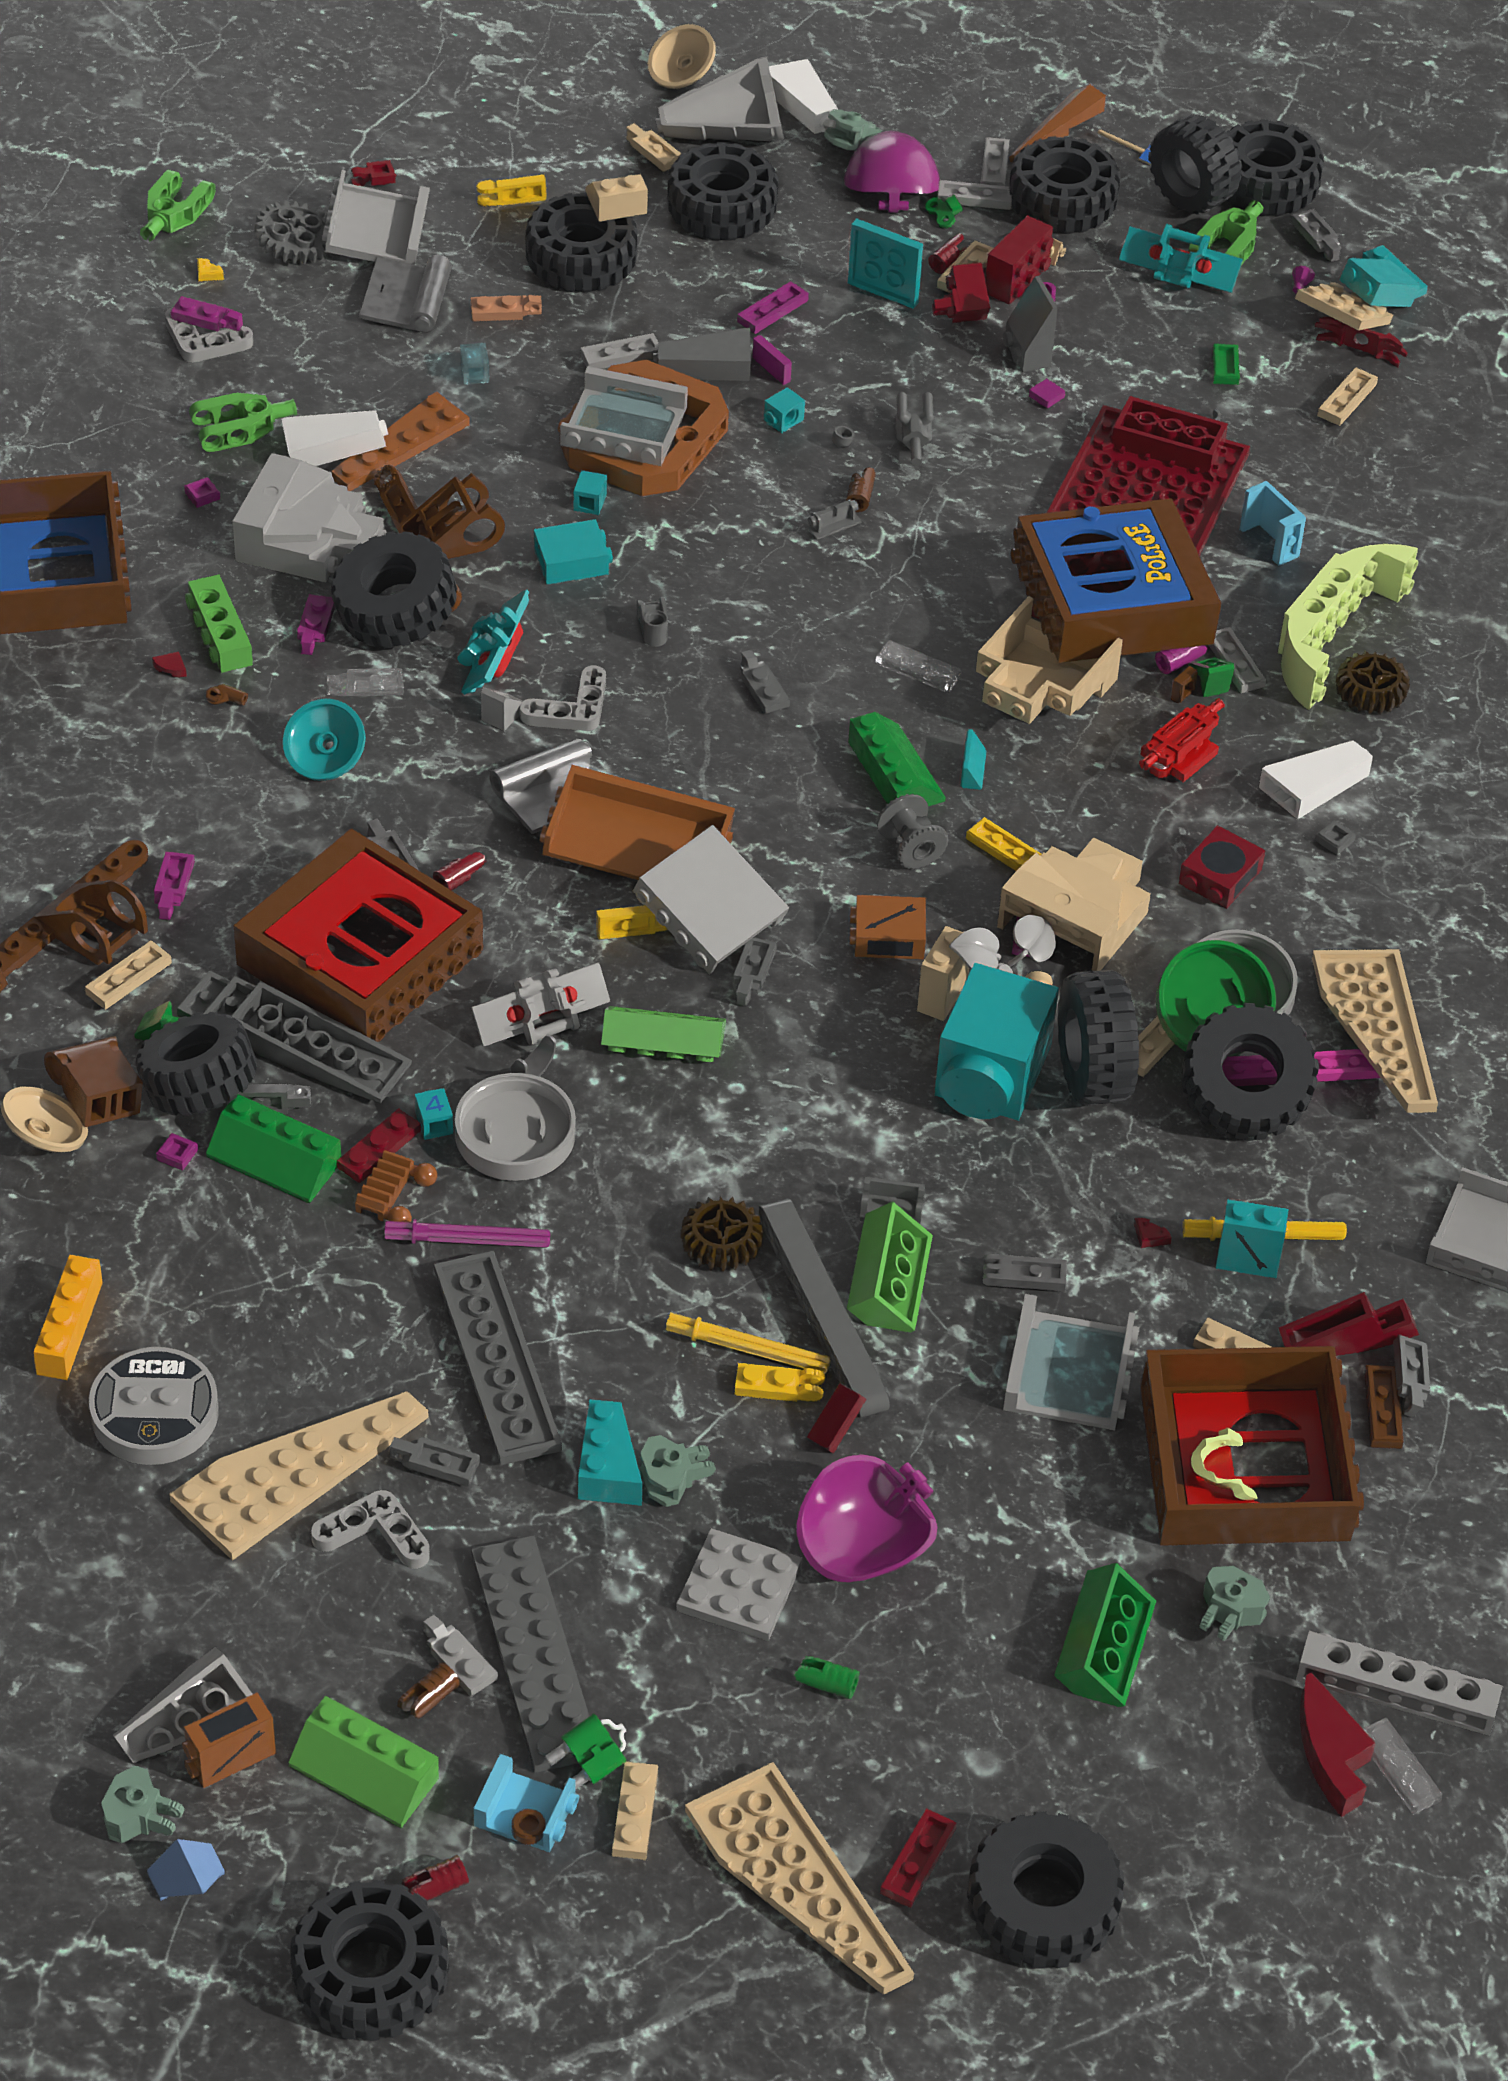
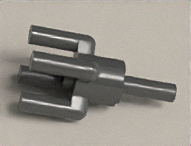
[895,392,934,466]

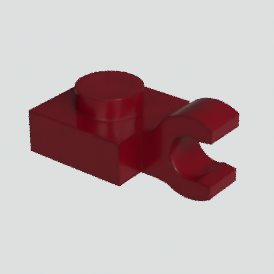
[351,160,396,187]

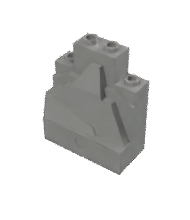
[233,453,387,582]

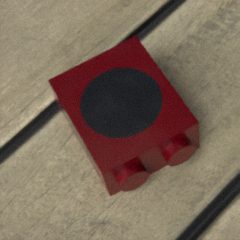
[1178,825,1266,909]

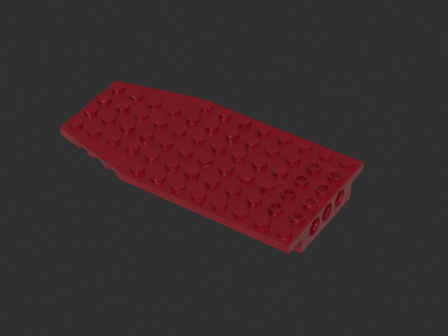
[1031,396,1250,619]

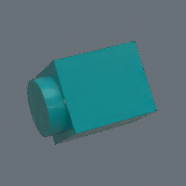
[934,963,1059,1121]

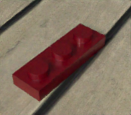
[337,1108,421,1183]
[880,1808,957,1908]

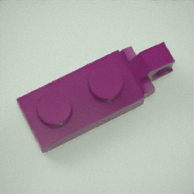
[171,296,243,332]
[297,594,335,655]
[154,852,195,920]

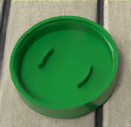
[1156,940,1276,1057]

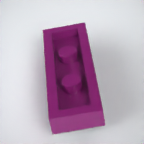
[737,281,809,334]

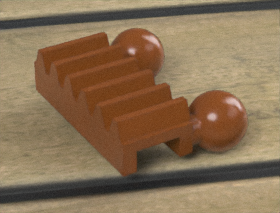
[355,1150,438,1222]

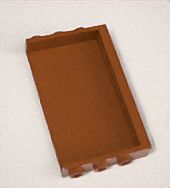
[540,765,735,880]

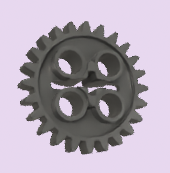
[254,201,330,264]

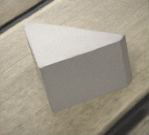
[481,687,523,731]

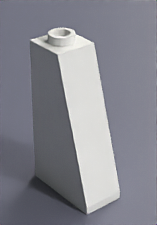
[769,59,837,134]
[282,411,388,466]
[1259,741,1373,819]

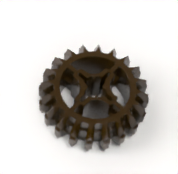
[1335,650,1410,715]
[680,1195,763,1272]

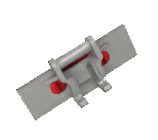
[471,962,610,1046]

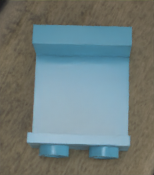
[1240,481,1306,566]
[474,1754,579,1853]

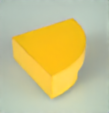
[197,258,224,281]

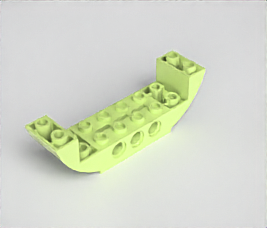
[1278,544,1418,710]

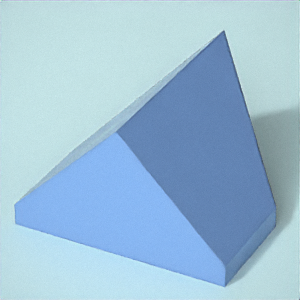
[147,1839,225,1900]

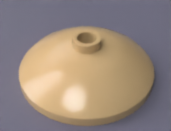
[648,24,716,89]
[1,1087,88,1153]

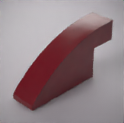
[1279,1292,1419,1356]
[1300,1673,1376,1817]

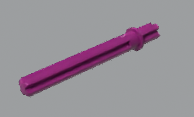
[385,1219,550,1248]

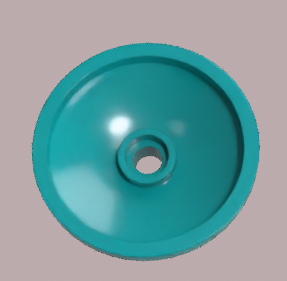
[283,699,365,781]

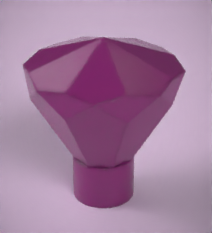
[1292,265,1315,294]

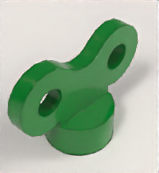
[926,194,963,229]

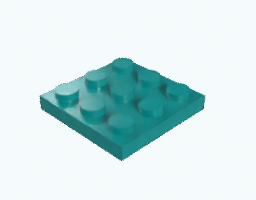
[848,219,923,309]

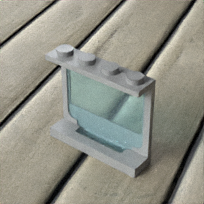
[560,366,688,466]
[1003,1294,1140,1430]

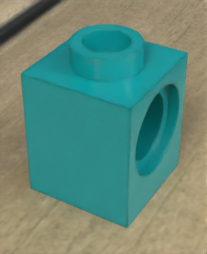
[764,387,805,433]

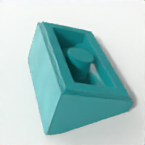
[961,729,986,790]

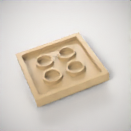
[1295,282,1393,330]

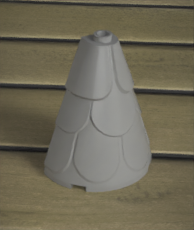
[656,57,784,141]

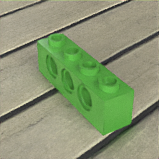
[185,574,253,673]

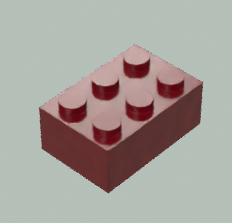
[985,215,1054,305]

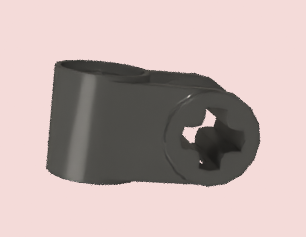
[637,597,668,647]

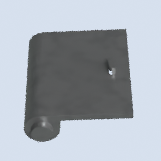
[359,255,452,332]
[489,739,593,834]

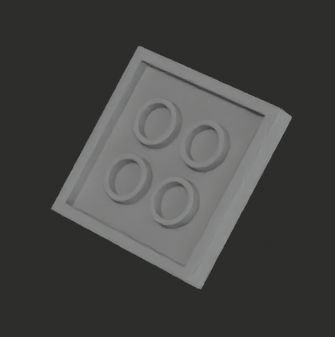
[676,1528,802,1641]

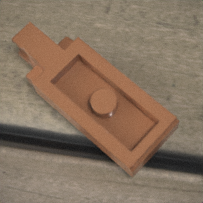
[471,295,542,321]

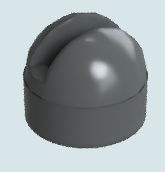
[832,426,854,448]

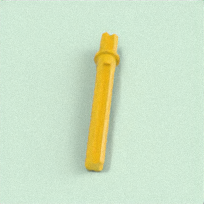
[1182,1217,1347,1241]
[666,1312,830,1374]

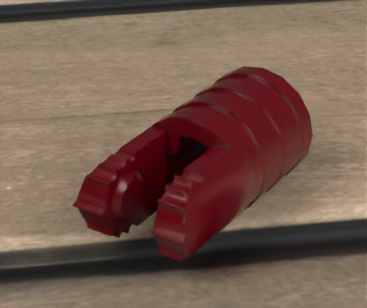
[928,233,967,274]
[433,852,486,890]
[401,1855,469,1901]

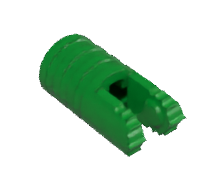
[794,1656,859,1699]

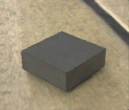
[1315,820,1356,855]

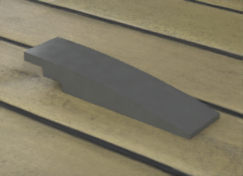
[177,970,412,1103]

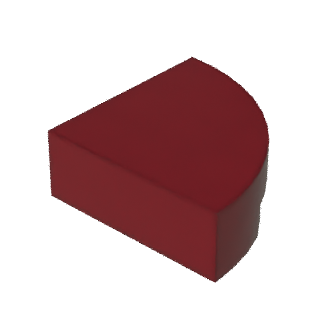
[152,651,187,677]
[1134,1218,1172,1248]

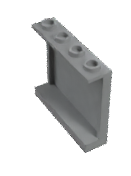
[322,170,430,265]
[633,825,789,975]
[1426,1167,1508,1292]

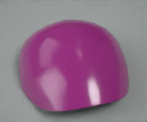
[844,131,940,213]
[797,1454,938,1582]

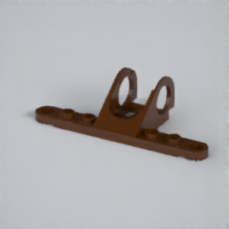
[374,464,505,612]
[0,840,149,979]

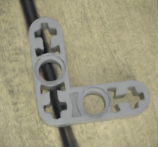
[165,307,253,362]
[520,665,606,731]
[311,1490,430,1569]

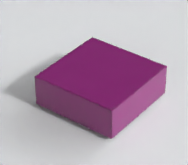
[1029,378,1065,409]
[184,477,220,508]
[156,1133,198,1171]

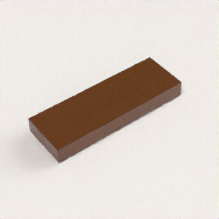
[1364,1365,1404,1449]

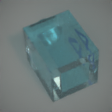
[460,343,489,384]

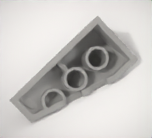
[113,1647,252,1763]

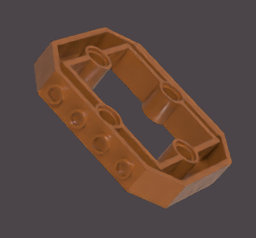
[558,360,729,496]

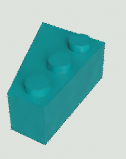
[578,1399,642,1506]

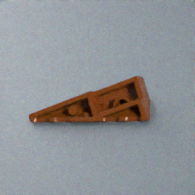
[1009,84,1106,163]

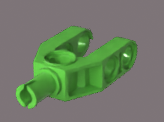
[140,170,215,241]
[1188,200,1263,265]
[189,393,297,452]

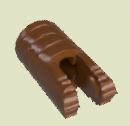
[846,467,876,512]
[397,1662,460,1719]

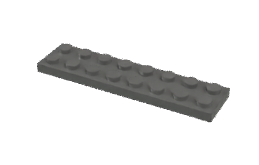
[434,1251,562,1465]
[471,1535,589,1773]

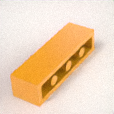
[33,1255,103,1380]

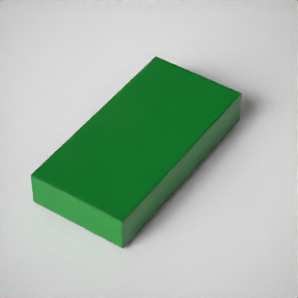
[1212,344,1240,385]

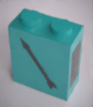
[1216,1199,1289,1278]

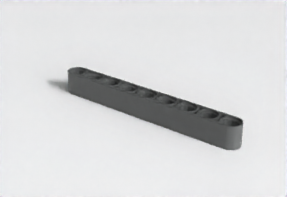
[759,1198,890,1419]

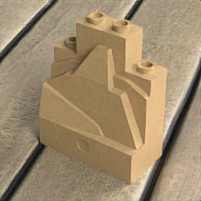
[976,596,1123,724]
[997,838,1151,971]

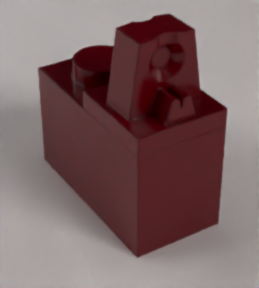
[932,263,991,323]

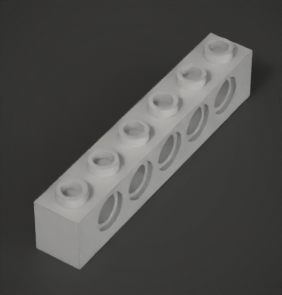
[1296,1631,1503,1736]

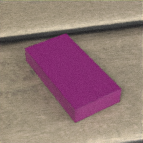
[752,335,792,385]

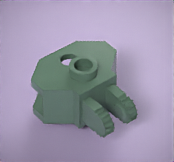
[824,109,882,150]
[640,1435,716,1507]
[1199,1566,1270,1641]
[101,1766,184,1843]

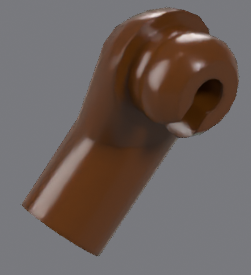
[205,684,248,705]

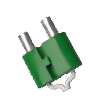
[545,1713,627,1790]

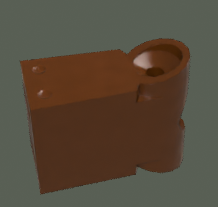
[44,1036,143,1128]

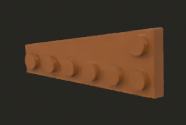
[331,392,470,491]

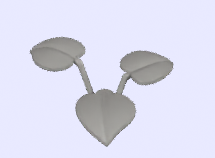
[949,915,1057,1019]

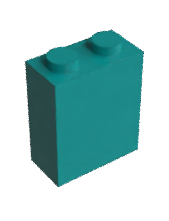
[1339,258,1421,307]
[534,519,613,585]

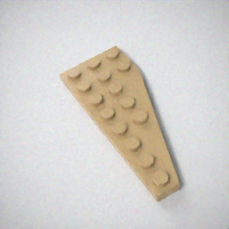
[1312,949,1438,1113]
[170,1392,428,1561]
[685,1762,914,1995]

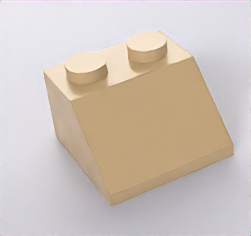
[586,174,648,221]

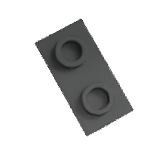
[803,499,862,540]

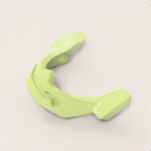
[1191,1428,1258,1501]

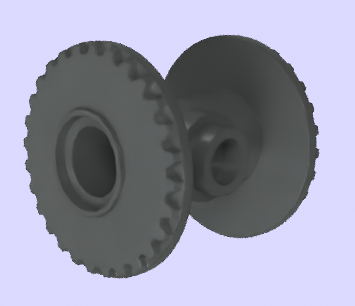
[876,794,949,870]

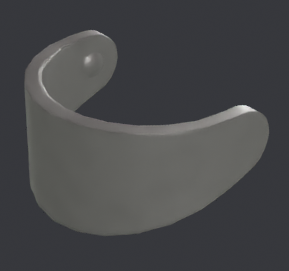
[510,1034,556,1077]

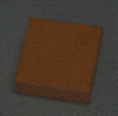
[1171,666,1198,704]

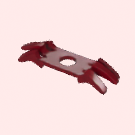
[1315,316,1408,367]

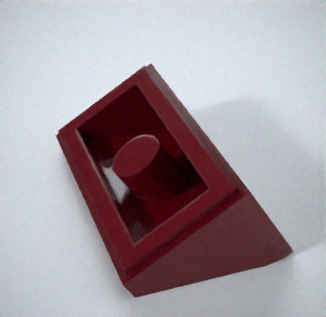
[807,1383,867,1454]

